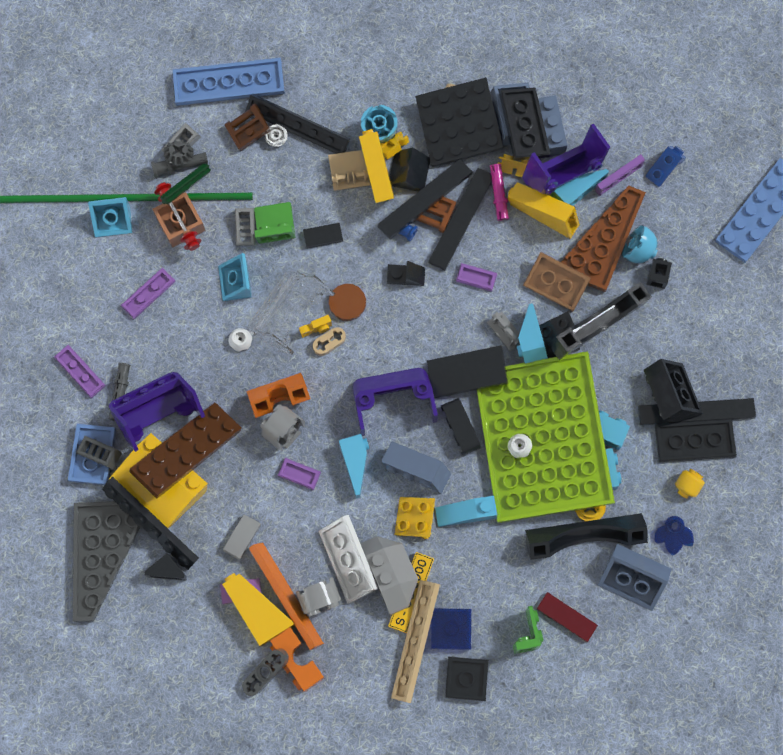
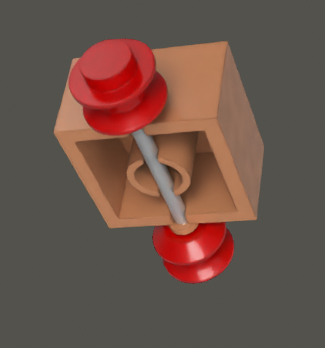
[153,182,205,251]

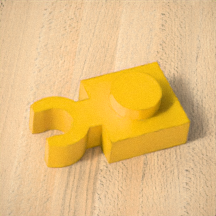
[381,131,409,160]
[299,314,332,338]

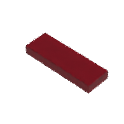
[537,592,598,642]

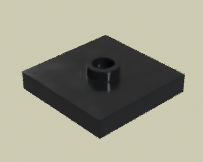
[445,657,489,701]

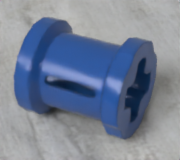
[398,225,418,242]

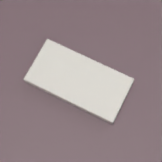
[319,515,378,604]

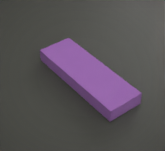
[595,154,645,196]
[121,268,176,319]
[54,345,106,399]

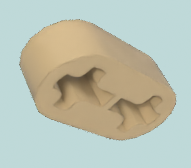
[313,327,346,356]

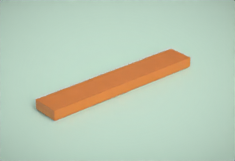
[249,542,324,650]

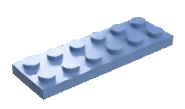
[172,58,285,106]
[715,158,783,263]

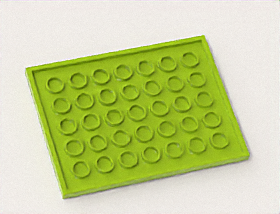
[477,351,615,523]

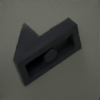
[387,261,425,286]

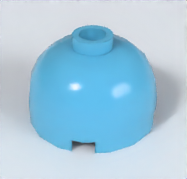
[361,105,398,143]
[622,225,658,263]

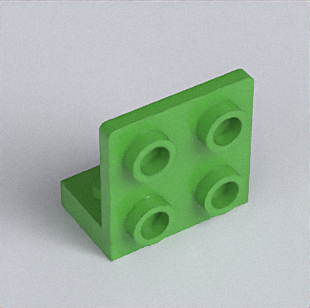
[254,202,296,244]
[513,606,543,654]

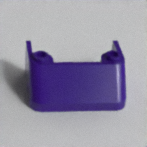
[522,124,610,194]
[352,368,438,436]
[109,372,205,452]

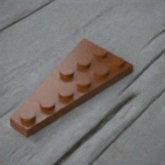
[561,186,646,292]

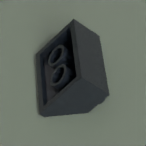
[644,359,703,422]

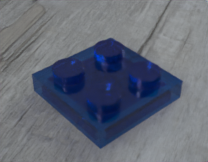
[431,608,471,650]

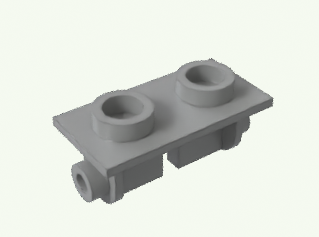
[487,311,520,351]

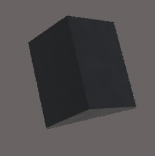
[389,147,430,191]

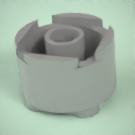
[260,404,305,451]
[296,577,341,617]

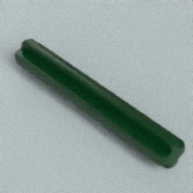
[160,164,211,204]

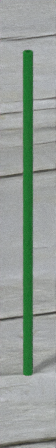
[0,192,253,203]

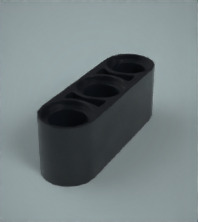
[441,398,481,456]

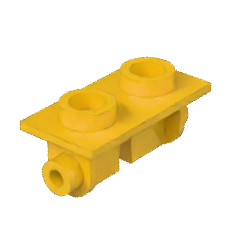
[497,154,529,177]

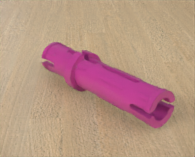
[489,164,509,221]

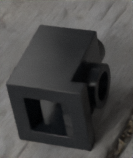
[646,258,672,289]

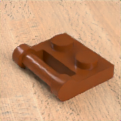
[414,197,456,233]

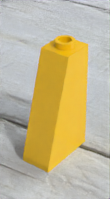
[359,129,395,203]
[508,182,580,239]
[222,573,295,647]

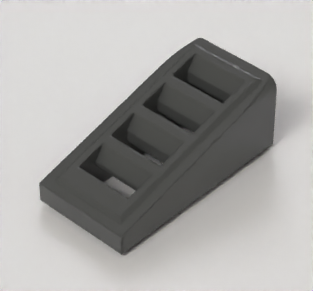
[76,436,122,470]

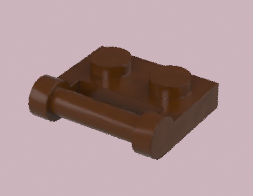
[224,104,271,151]

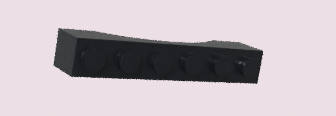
[548,282,652,360]
[525,513,648,560]

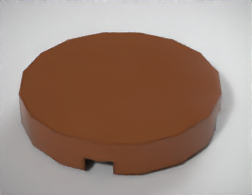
[329,284,366,321]

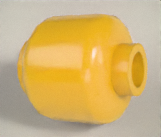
[675,469,705,499]

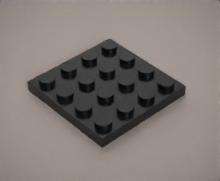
[415,77,504,167]

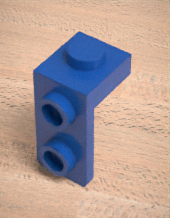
[645,146,686,187]

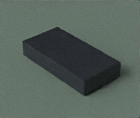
[303,223,343,249]

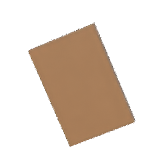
[523,252,591,311]

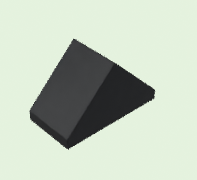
[145,553,187,581]

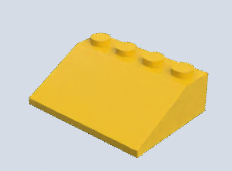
[109,433,208,529]

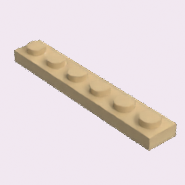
[391,580,440,703]

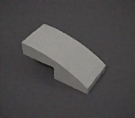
[223,514,261,560]

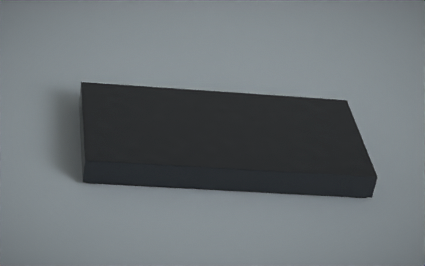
[499,87,551,161]
[427,345,508,398]
[655,419,737,462]

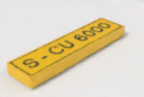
[388,552,434,634]

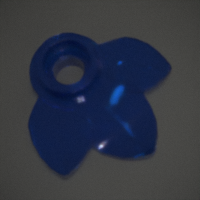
[654,516,694,555]

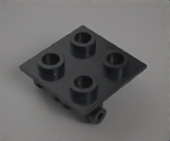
[539,311,583,358]

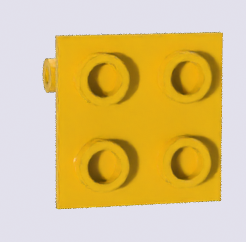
[394,497,435,539]

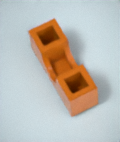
[246,373,310,418]
[270,627,325,692]

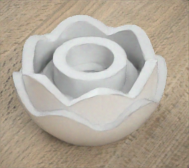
[265,124,287,147]
[228,328,252,352]
[508,434,532,458]

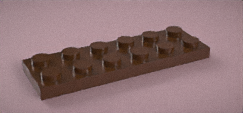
[129,402,242,499]

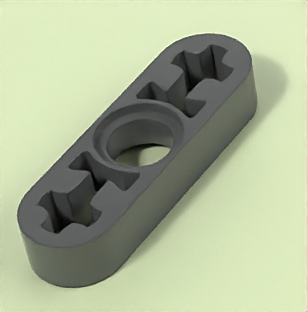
[242,648,289,696]

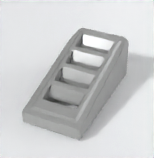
[161,123,201,153]
[235,208,255,246]

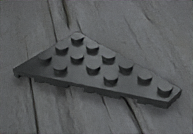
[73,501,141,622]

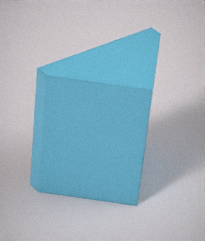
[88,197,132,237]
[218,253,252,301]

